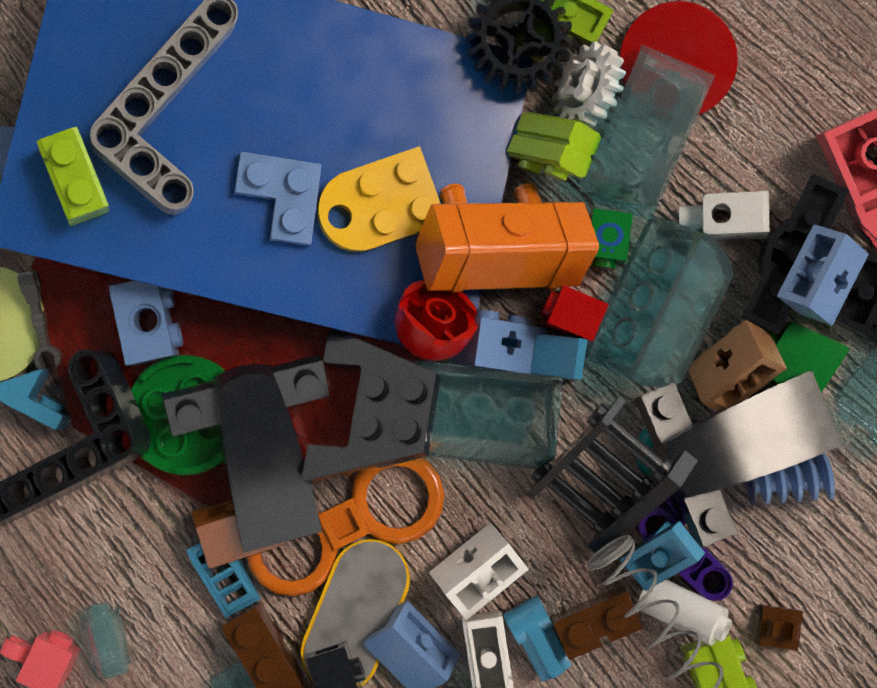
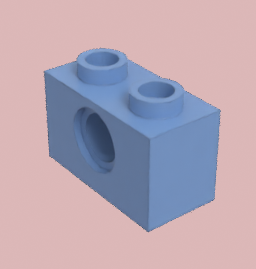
[109,281,183,366]

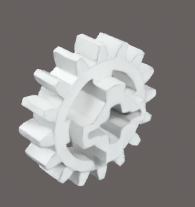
[552,41,626,128]

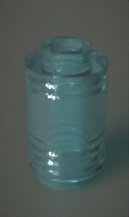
[80,602,132,679]

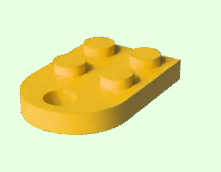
[317,146,441,252]

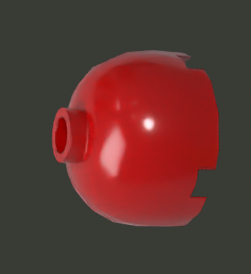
[394,280,478,361]

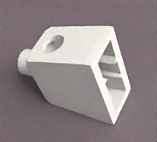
[679,191,770,240]

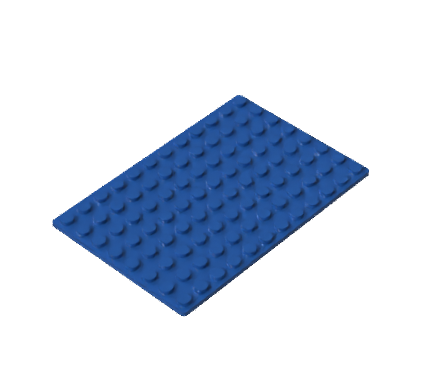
[0,0,533,358]

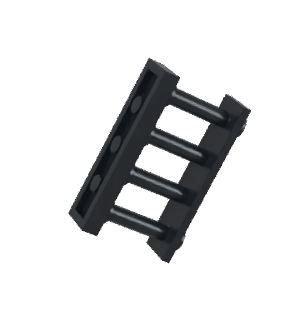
[526,396,698,553]

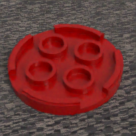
[619,1,738,119]

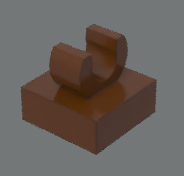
[756,604,803,651]

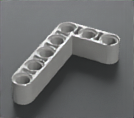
[90,0,238,215]

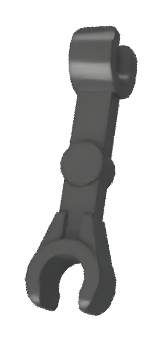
[18,270,63,369]

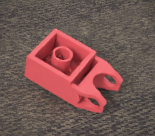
[815,108,877,252]

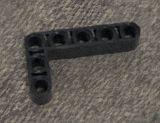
[0,350,151,525]

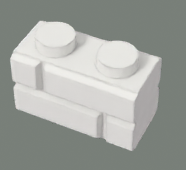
[462,611,514,688]

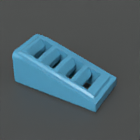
[185,543,261,618]

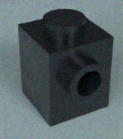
[306,641,366,688]

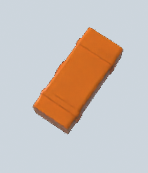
[415,183,599,292]

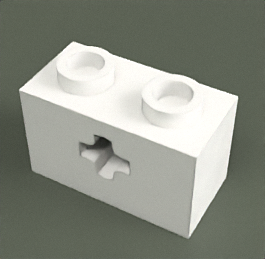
[429,522,529,620]

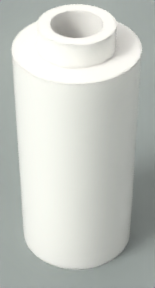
[639,579,732,646]

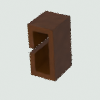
[550,586,644,660]

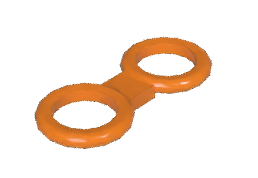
[246,458,445,597]

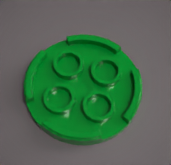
[128,355,226,475]

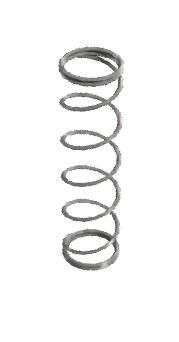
[587,535,723,688]

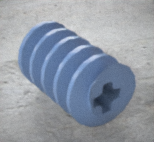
[746,453,835,505]

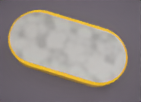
[301,538,410,687]

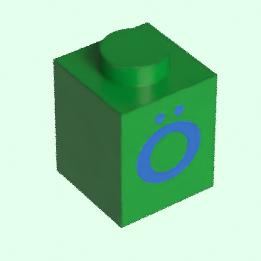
[589,208,633,270]

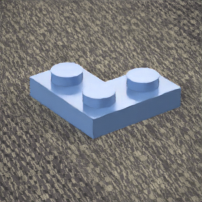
[234,152,322,246]

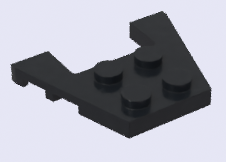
[301,329,441,484]

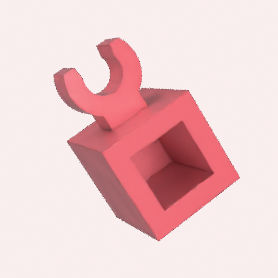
[0,630,81,688]

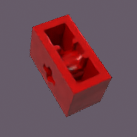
[540,285,609,344]

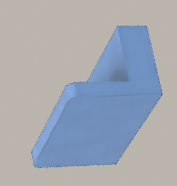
[363,601,460,688]

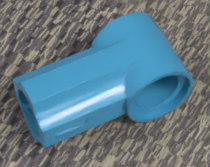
[503,595,572,682]

